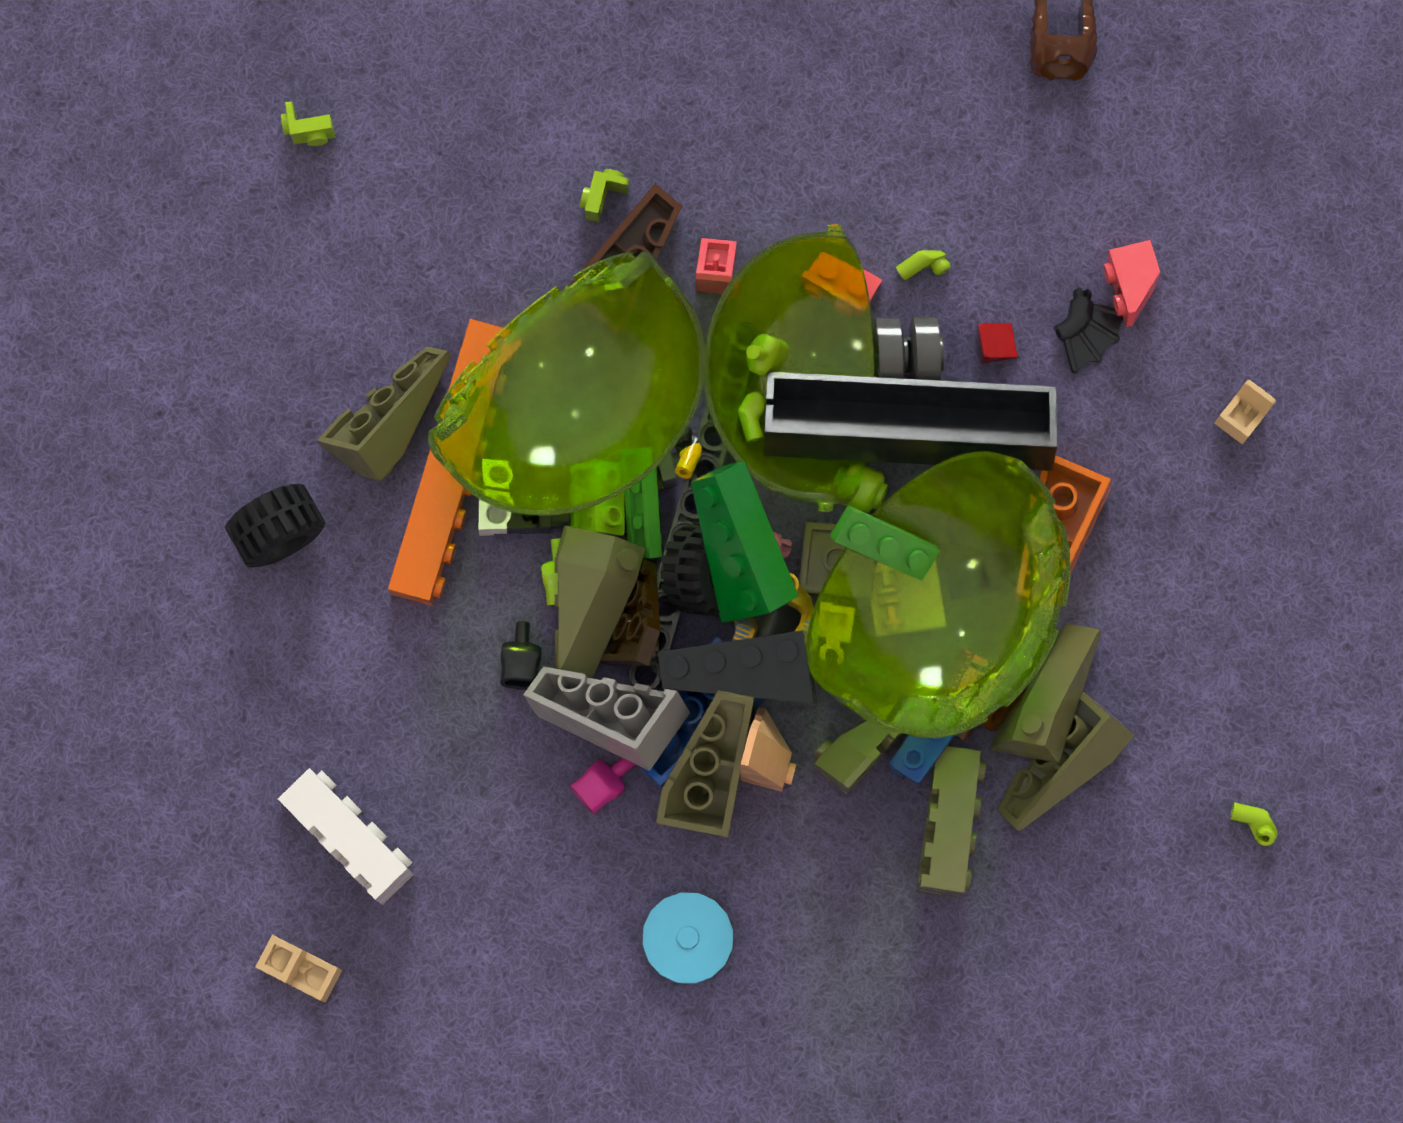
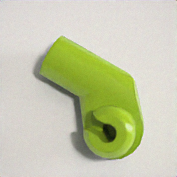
[896,250,951,281]
[1230,802,1277,846]

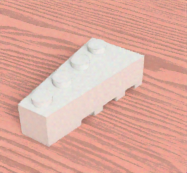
[278,768,414,905]

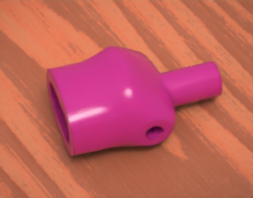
[569,758,636,815]

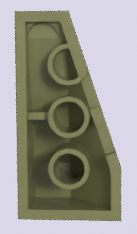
[991,624,1102,763]
[997,691,1135,831]

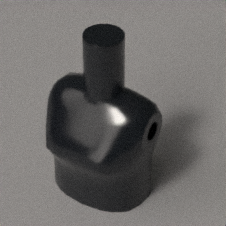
[500,621,542,690]

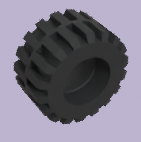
[225,484,326,568]
[660,523,720,617]

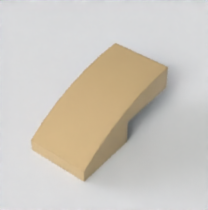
[255,934,342,1003]

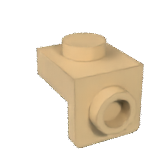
[1214,380,1276,445]

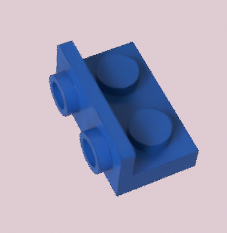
[889,705,960,784]

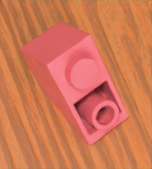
[1103,240,1160,327]

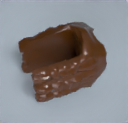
[1030,0,1097,81]

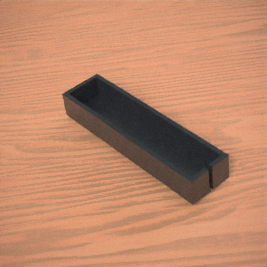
[763,372,1057,471]

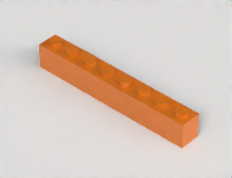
[388,319,517,606]

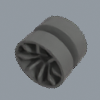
[873,316,944,381]

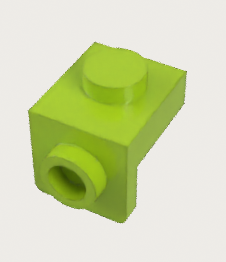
[281,101,336,146]
[580,169,630,222]

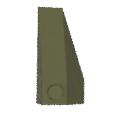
[317,346,451,481]
[555,526,645,678]
[813,681,944,796]
[656,690,754,837]

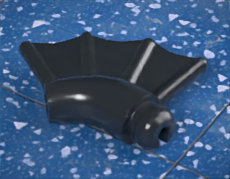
[1054,288,1123,374]

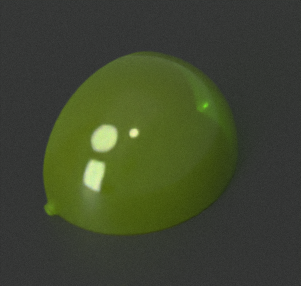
[703,224,875,512]

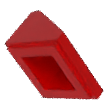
[976,323,1018,364]

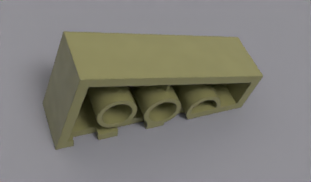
[916,746,986,898]

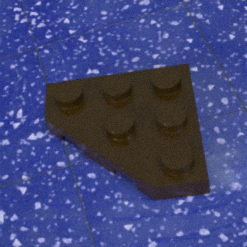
[599,559,660,666]

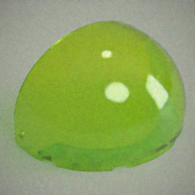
[428,251,706,516]
[806,451,1071,738]

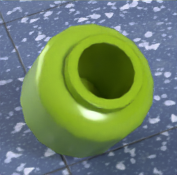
[833,462,889,514]

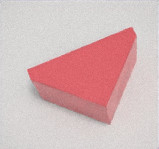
[696,238,737,295]

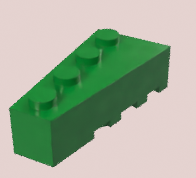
[691,461,799,623]

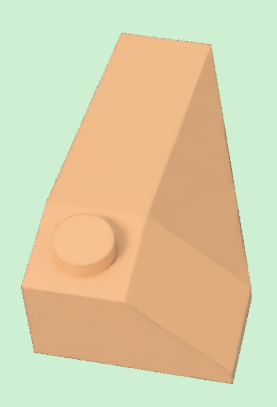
[740,707,797,792]

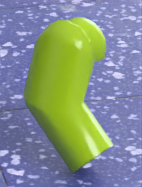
[738,392,766,443]

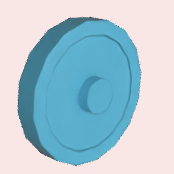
[642,892,733,984]

